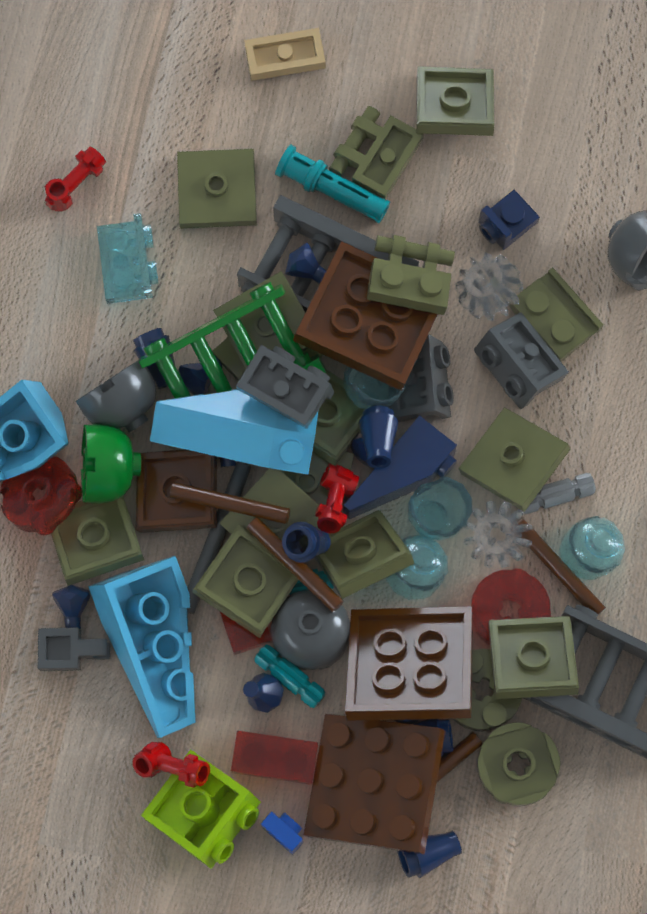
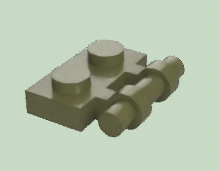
[329,106,424,200]
[367,235,455,315]

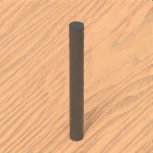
[187,462,252,614]

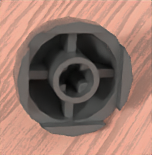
[608,210,647,291]
[75,359,156,433]
[270,589,350,670]

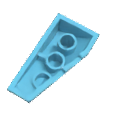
[0,380,69,482]
[150,389,319,475]
[88,556,196,738]

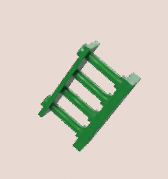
[139,282,326,398]

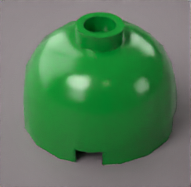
[81,424,141,504]

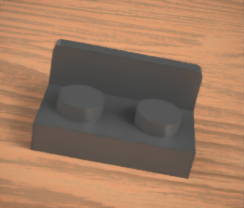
[474,312,569,409]
[389,334,454,422]
[236,345,334,429]

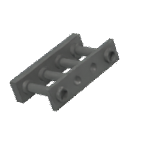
[237,195,420,312]
[523,605,647,759]

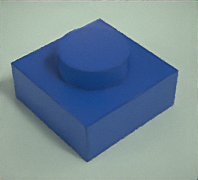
[261,811,304,855]

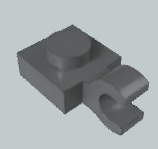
[38,628,111,671]

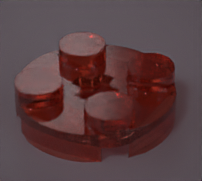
[0,456,82,536]
[471,568,551,645]

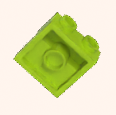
[141,749,261,869]

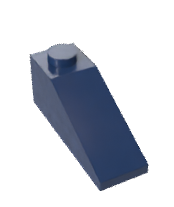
[343,415,457,519]

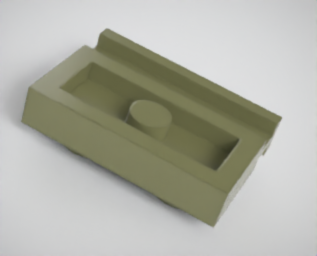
[509,267,604,362]

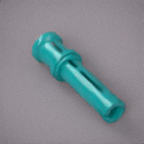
[275,144,391,224]

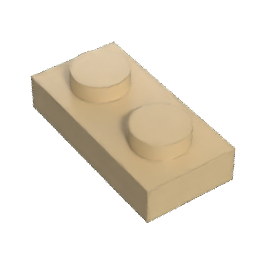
[244,28,326,81]

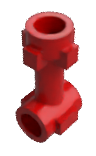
[44,146,106,212]
[315,463,359,534]
[132,741,210,788]

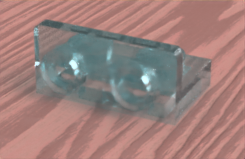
[97,213,159,304]

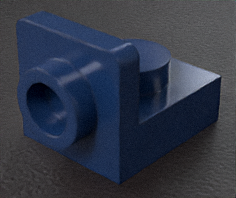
[478,189,540,250]

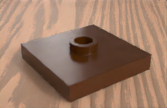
[136,449,217,533]

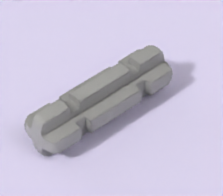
[521,473,596,514]

